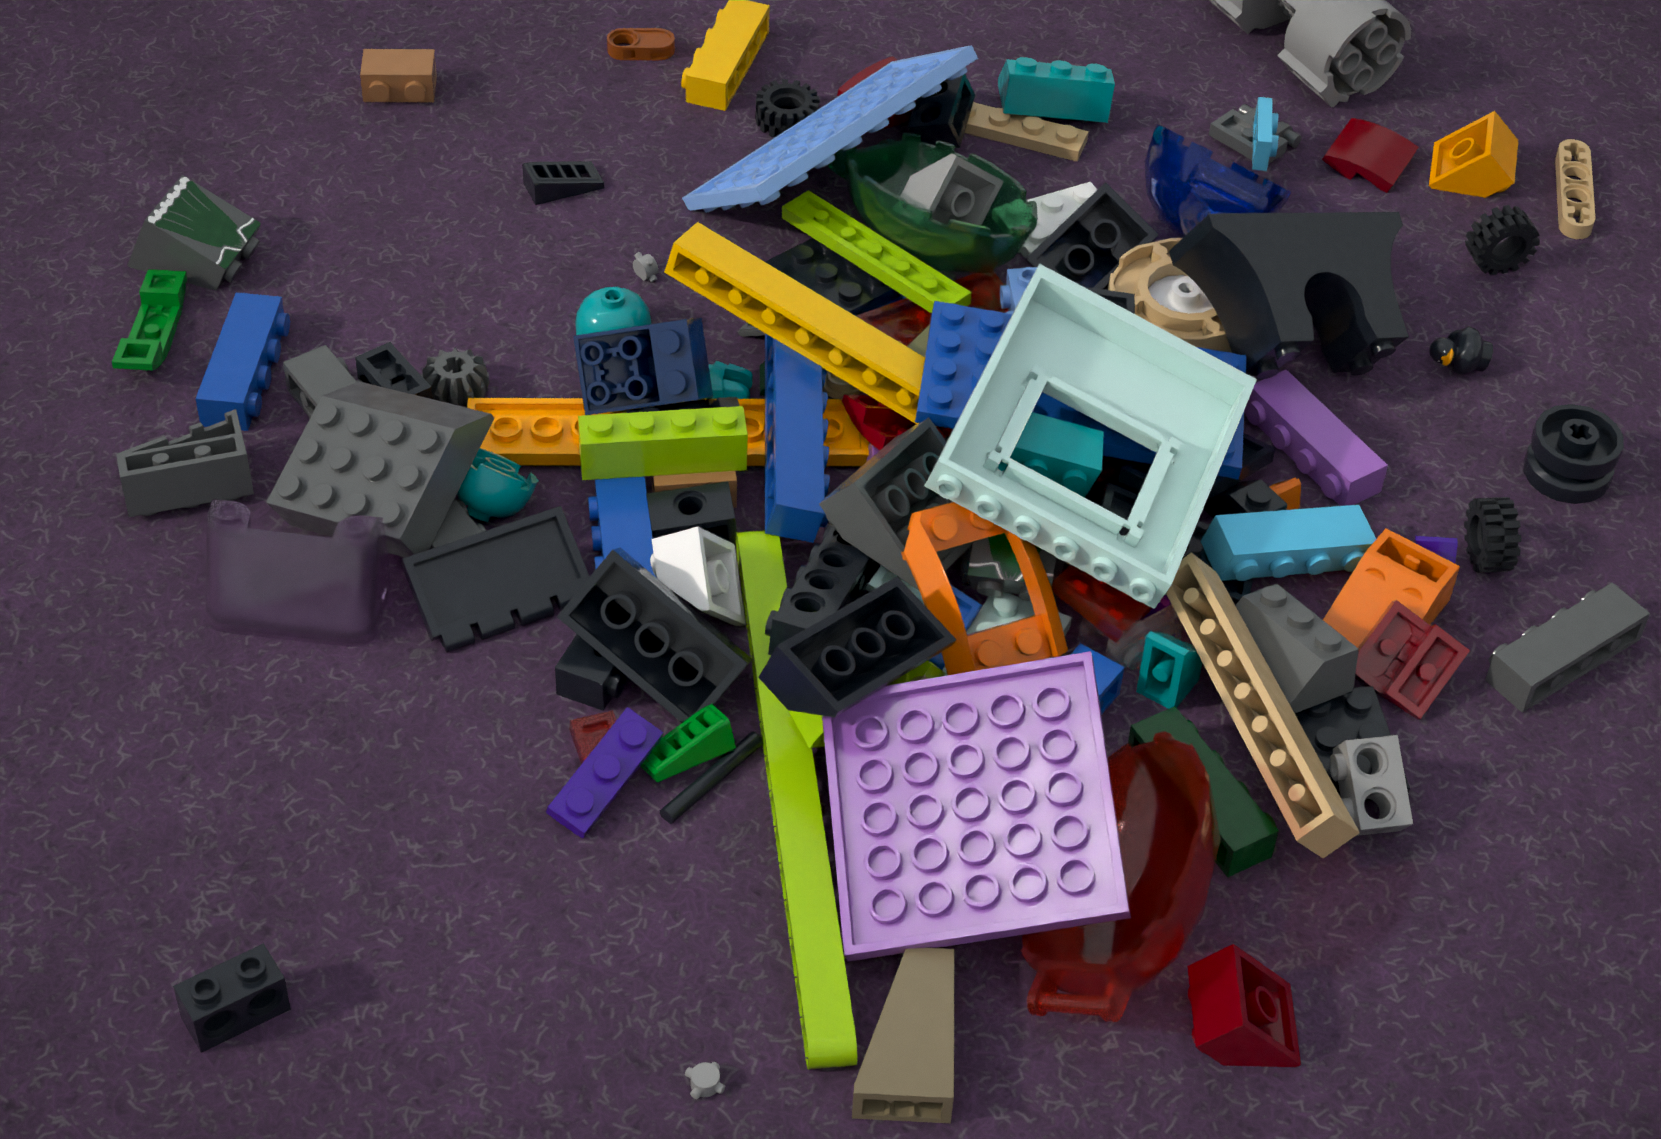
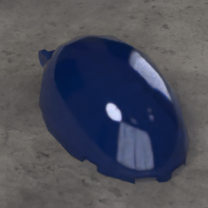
[1145,123,1291,238]

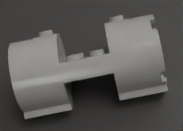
[1209,0,1411,107]

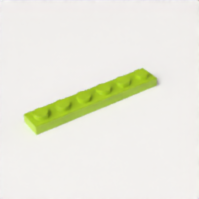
[782,190,971,313]

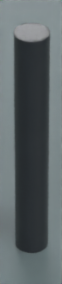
[660,731,763,824]

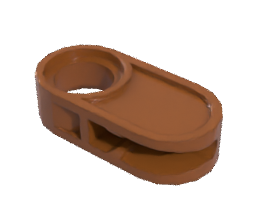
[607,28,675,61]

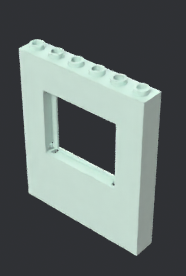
[924,264,1257,609]

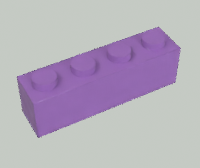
[1244,370,1388,506]

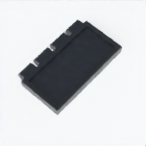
[400,506,590,653]

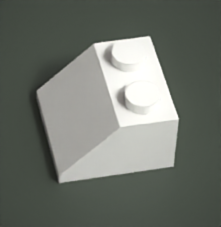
[650,527,746,626]

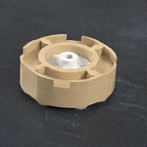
[1108,238,1232,353]

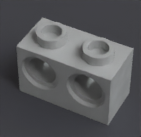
[1330,735,1413,836]

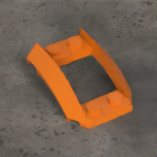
[901,502,1068,675]

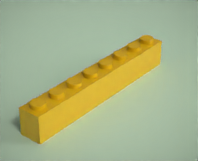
[664,222,937,427]

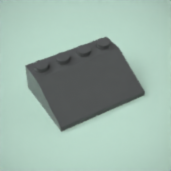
[819,417,973,590]

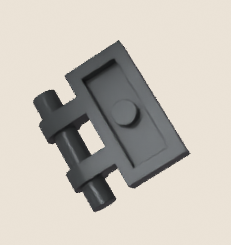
[1209,104,1302,164]

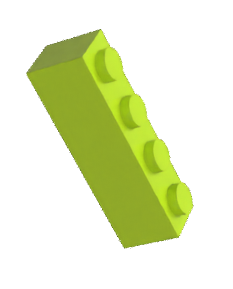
[578,406,748,480]

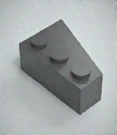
[116,409,254,517]

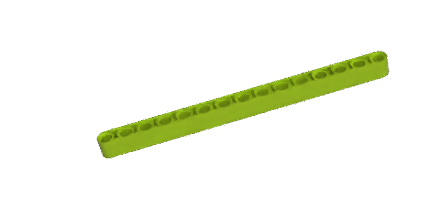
[736,530,857,1070]

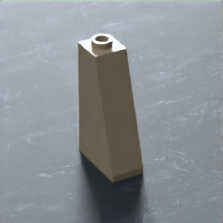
[852,948,954,1123]

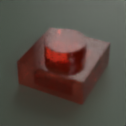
[569,710,616,764]

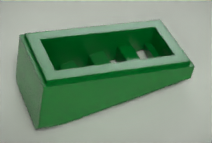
[640,704,736,782]

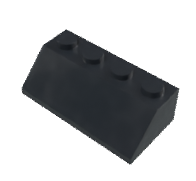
[557,547,753,723]
[758,576,957,717]

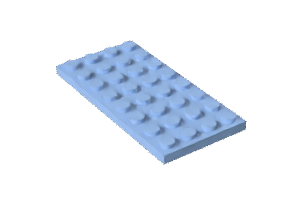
[682,45,978,213]

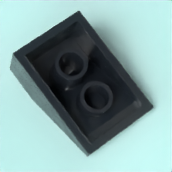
[1026,182,1159,290]

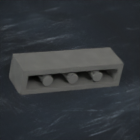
[1485,582,1650,713]

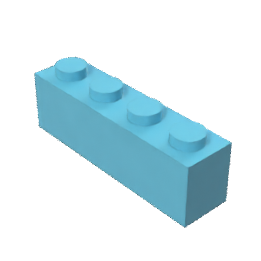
[1200,505,1376,581]

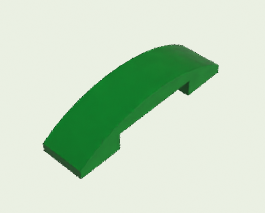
[112,269,187,371]

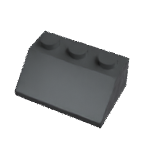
[1235,584,1359,713]

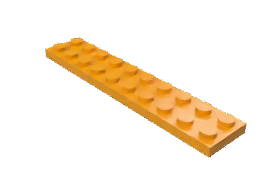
[467,398,869,466]

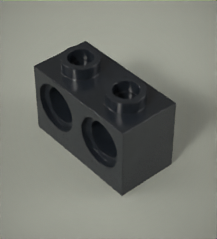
[908,74,975,151]
[355,342,433,399]
[173,943,291,1053]

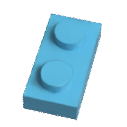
[1252,97,1278,171]

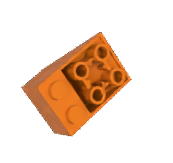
[1323,528,1460,648]

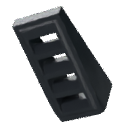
[522,161,604,205]

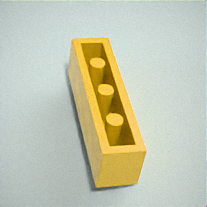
[681,0,770,111]

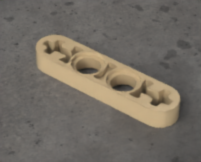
[1555,139,1596,239]

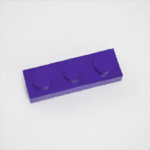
[546,707,664,838]

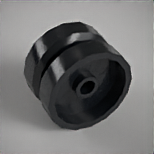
[1523,404,1624,504]

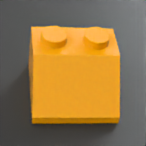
[1429,111,1518,198]

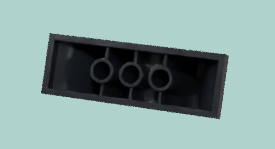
[1169,212,1409,380]

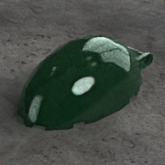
[828,133,1038,274]

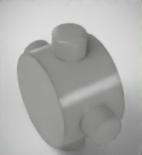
[633,252,658,282]
[685,1062,725,1099]

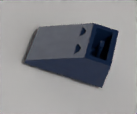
[573,317,713,415]

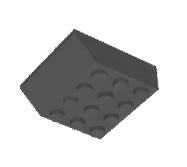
[266,382,495,558]

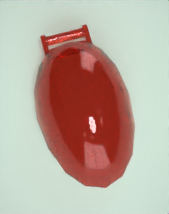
[1021,731,1221,1022]

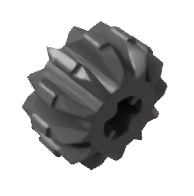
[421,346,490,407]

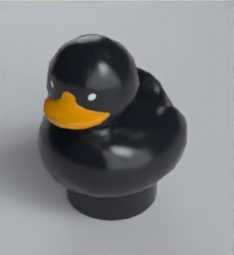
[1429,327,1493,374]

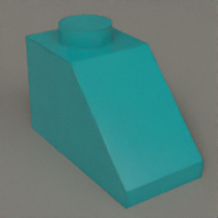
[1136,631,1202,709]

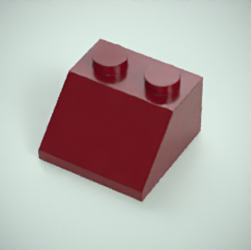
[1187,944,1301,1067]

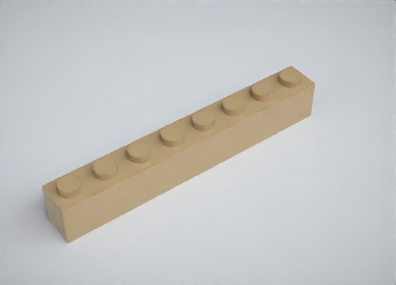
[1166,552,1360,858]

